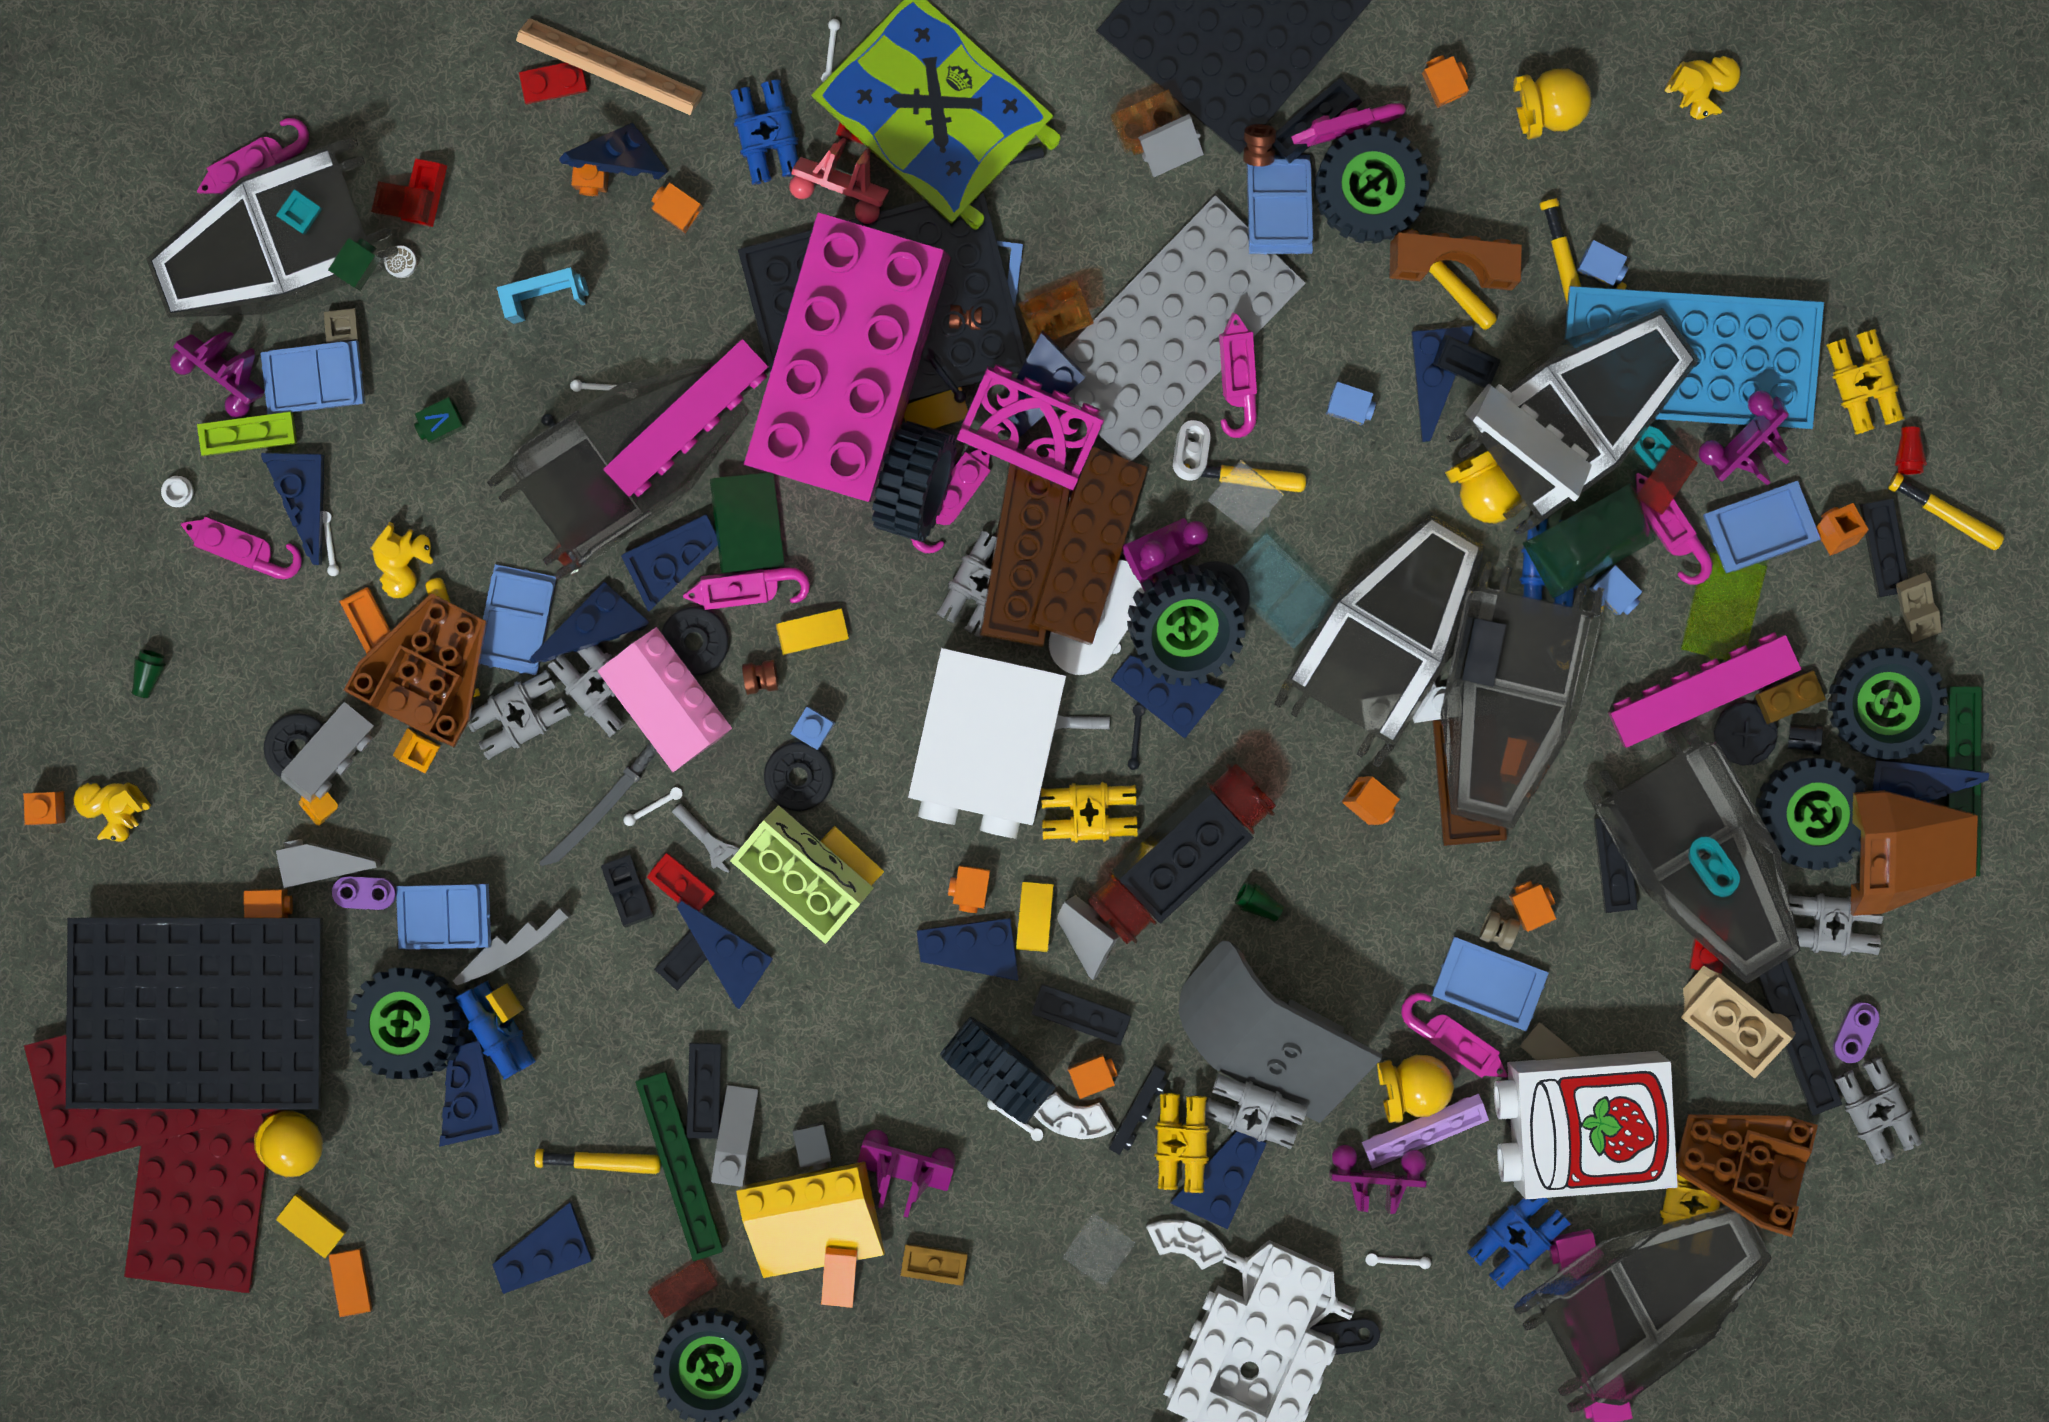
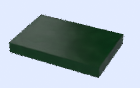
[710,472,785,573]

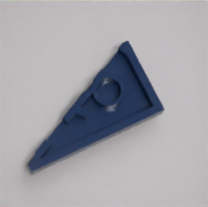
[559,123,668,180]
[1411,326,1473,442]
[261,453,324,565]
[529,582,649,664]
[1873,759,1989,802]
[676,899,773,1009]

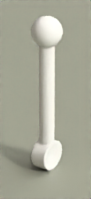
[821,19,841,82]
[570,379,636,395]
[323,511,340,576]
[623,787,683,826]
[987,1099,1043,1141]
[1365,1253,1431,1269]

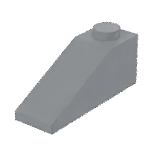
[276,839,381,888]
[711,1085,759,1187]

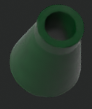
[131,649,166,698]
[1235,882,1284,922]

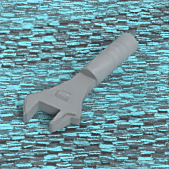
[1054,715,1110,730]
[672,803,739,872]

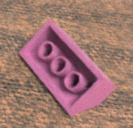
[598,627,732,772]

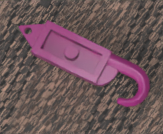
[1291,103,1406,147]
[197,118,309,197]
[1219,312,1257,438]
[911,449,991,553]
[1634,473,1713,585]
[181,517,302,579]
[683,567,810,610]
[1401,993,1508,1078]

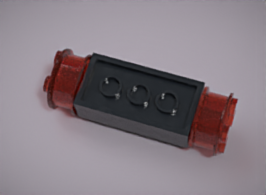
[1088,764,1276,944]

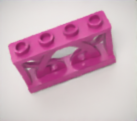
[956,364,1104,490]

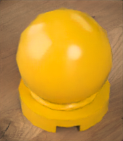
[1513,69,1592,139]
[1445,443,1523,524]
[1377,1054,1454,1123]
[254,1109,323,1177]

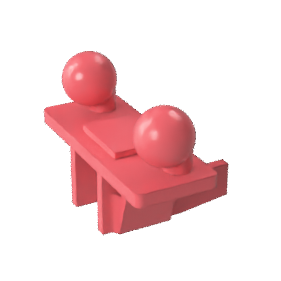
[789,138,889,224]

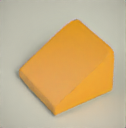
[393,728,440,773]
[299,792,338,826]

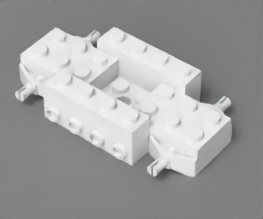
[1163,1240,1355,1422]

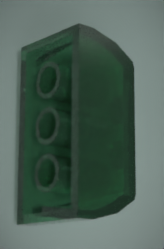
[1522,483,1657,598]

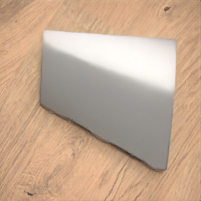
[1057,895,1119,980]

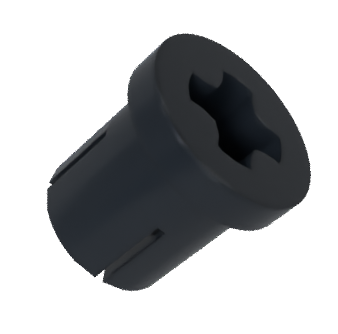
[1788,723,1823,755]

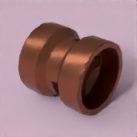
[1243,124,1276,167]
[949,305,982,330]
[742,659,779,695]

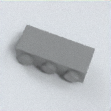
[281,702,374,803]

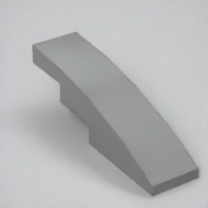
[453,907,572,985]

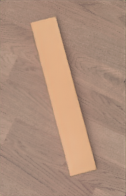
[516,18,703,115]

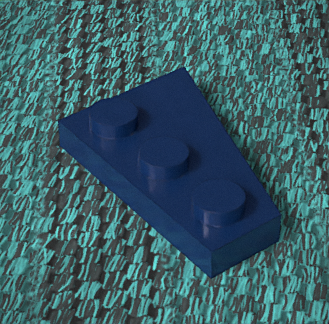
[621,514,718,612]
[917,918,1019,981]
[1170,1131,1267,1229]

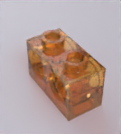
[1110,89,1181,155]
[1018,280,1094,344]

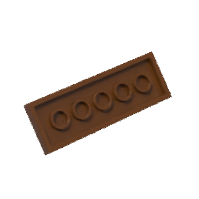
[1031,446,1148,645]
[980,454,1074,647]

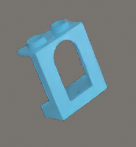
[497,267,589,324]

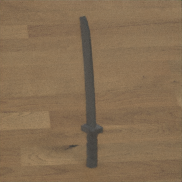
[540,742,657,866]

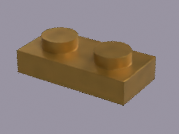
[1755,671,1826,724]
[900,1243,968,1286]

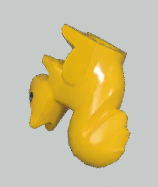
[1664,56,1741,120]
[370,522,433,599]
[73,783,151,842]

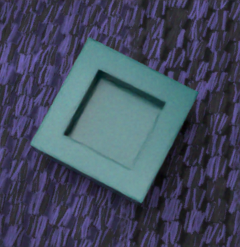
[276,189,322,235]

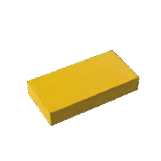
[276,1194,346,1258]

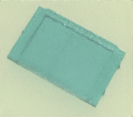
[1232,533,1337,649]

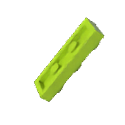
[197,412,297,456]

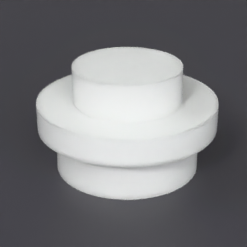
[161,476,194,507]

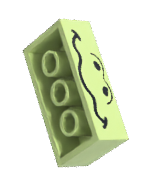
[730,805,874,944]

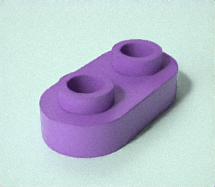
[332,876,396,910]
[1833,1002,1879,1063]

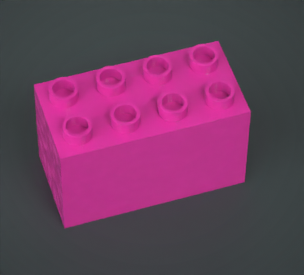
[744,212,951,502]

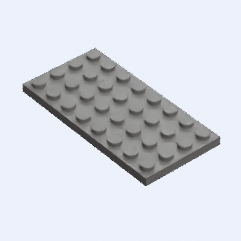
[1064,196,1306,461]

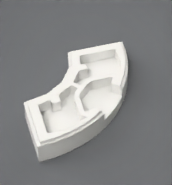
[1034,1092,1116,1139]
[1146,1219,1227,1270]

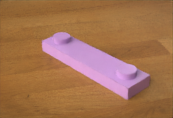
[1362,1094,1489,1169]

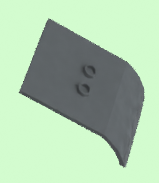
[1178,941,1383,1123]

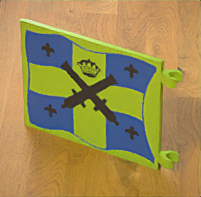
[811,0,1061,230]

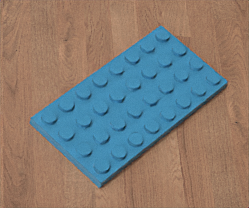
[1559,286,1824,429]

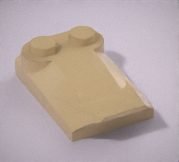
[1681,966,1796,1078]

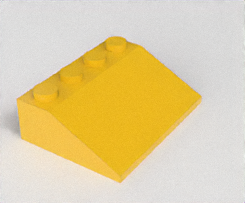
[736,1162,885,1278]

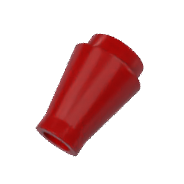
[1895,427,1927,475]

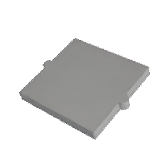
[1138,114,1204,177]

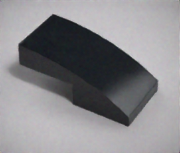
[601,855,654,928]

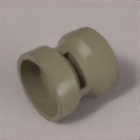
[1479,910,1520,951]

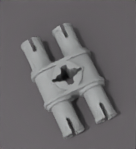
[936,531,996,638]
[547,645,625,738]
[468,669,572,760]
[1784,893,1884,956]
[1835,1057,1923,1165]
[1205,1074,1308,1149]

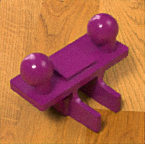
[170,331,265,418]
[1699,390,1789,486]
[1123,518,1208,591]
[857,1129,956,1218]
[1329,1145,1427,1214]

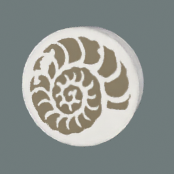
[384,246,417,278]

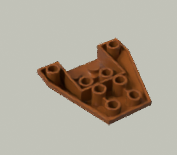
[343,593,487,748]
[1851,790,1978,916]
[1676,1114,1818,1237]

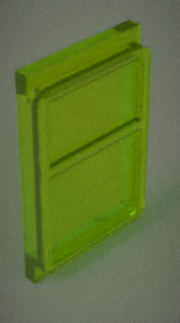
[1681,552,1767,660]

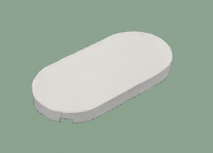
[1049,560,1145,675]

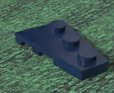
[999,330,1086,438]
[1111,655,1224,739]
[439,1041,502,1147]
[492,1202,593,1294]

